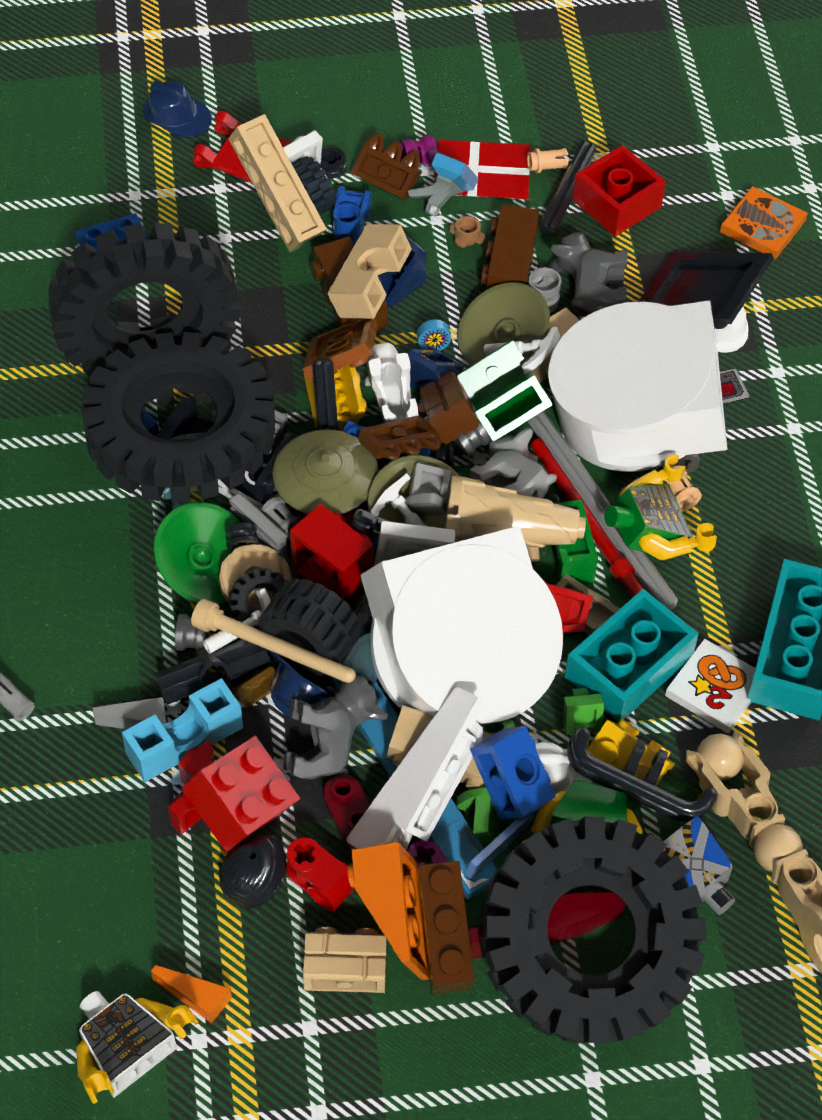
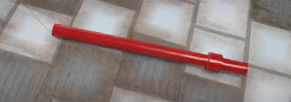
[530,438,643,598]

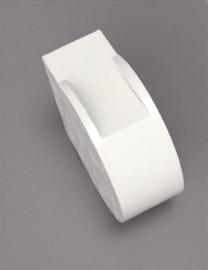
[548,300,728,472]
[360,526,563,727]

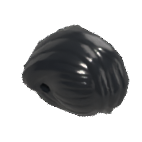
[218,835,287,909]

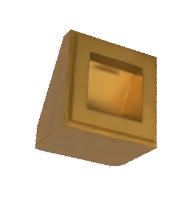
[232,666,275,708]

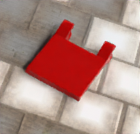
[193,111,292,183]

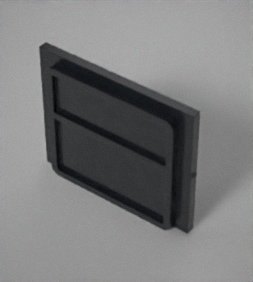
[638,253,774,329]

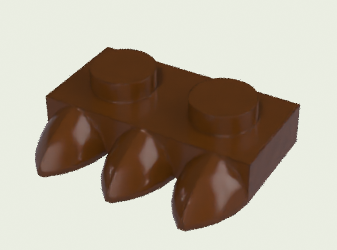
[350,133,421,202]
[358,415,441,460]

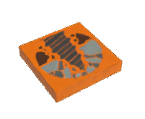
[720,186,808,260]

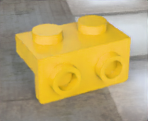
[304,365,366,430]
[588,719,675,786]

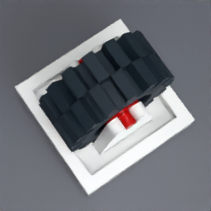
[283,131,336,215]

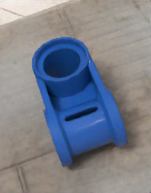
[333,186,372,245]

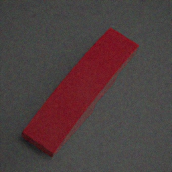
[469,892,626,959]

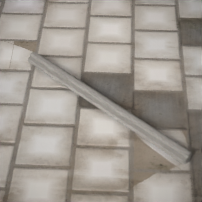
[527,410,678,610]

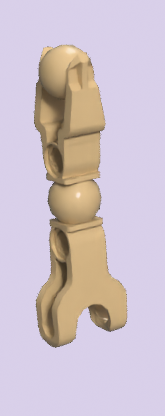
[686,730,822,974]

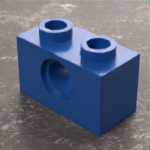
[470,726,556,819]

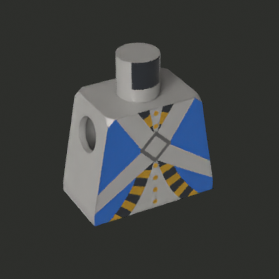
[663,816,735,915]

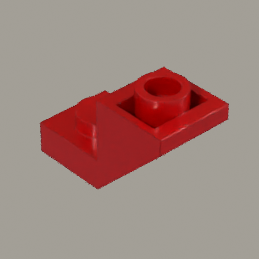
[168,740,215,835]

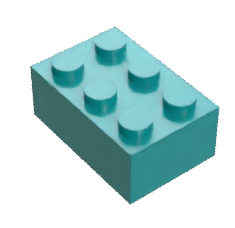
[565,589,699,722]

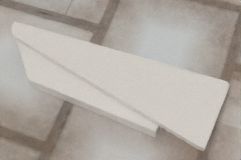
[347,687,483,850]

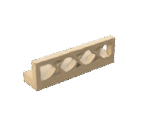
[229,114,327,252]

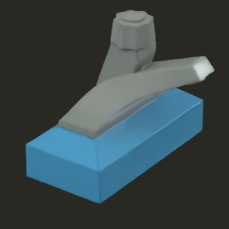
[408,153,479,217]

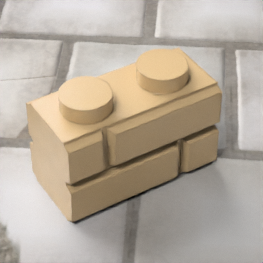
[303,927,387,993]

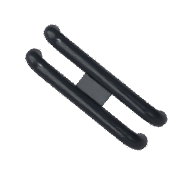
[567,727,718,822]

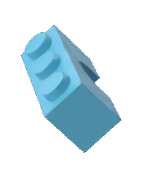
[122,678,243,783]

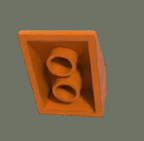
[348,842,429,980]

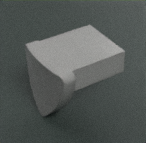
[405,463,451,516]

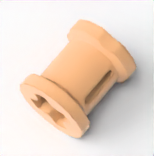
[662,465,702,512]

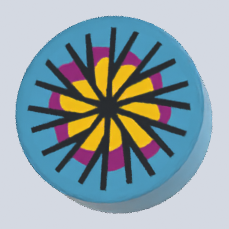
[417,320,451,351]

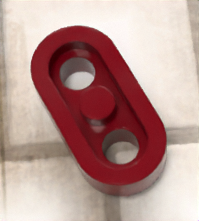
[324,775,371,847]

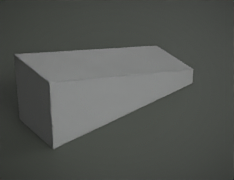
[92,697,167,729]

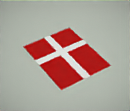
[435,140,531,199]

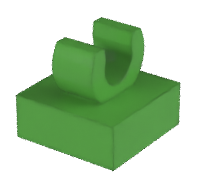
[563,687,604,735]

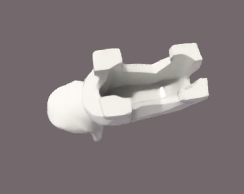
[364,343,419,423]

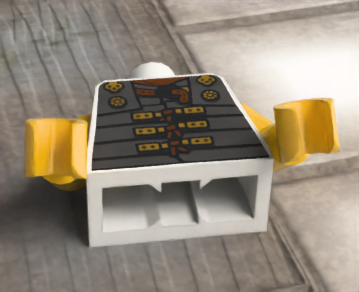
[76,991,199,1104]

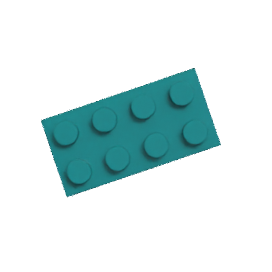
[747,559,822,721]

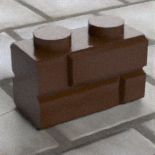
[417,371,479,444]

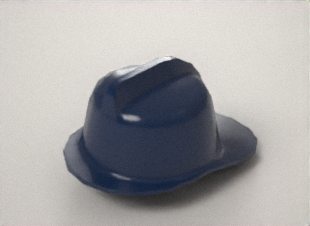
[143,81,212,137]
[267,650,333,724]

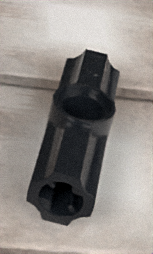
[155,639,272,705]

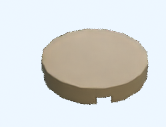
[218,544,291,613]

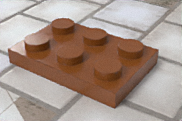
[302,318,378,381]

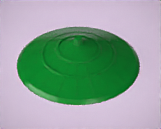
[154,502,242,604]

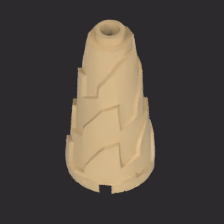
[445,475,586,547]

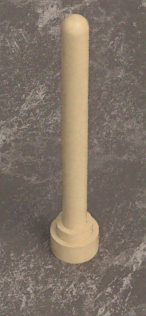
[191,599,356,683]

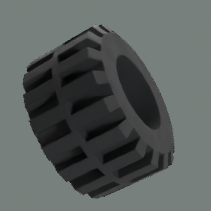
[258,578,361,676]

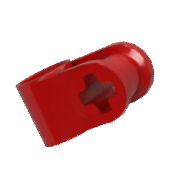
[286,837,355,913]

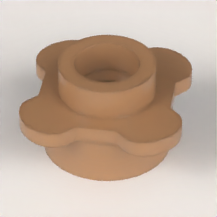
[450,216,486,248]

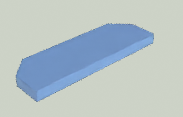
[465,807,540,878]

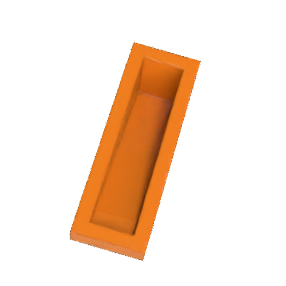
[151,965,232,1023]

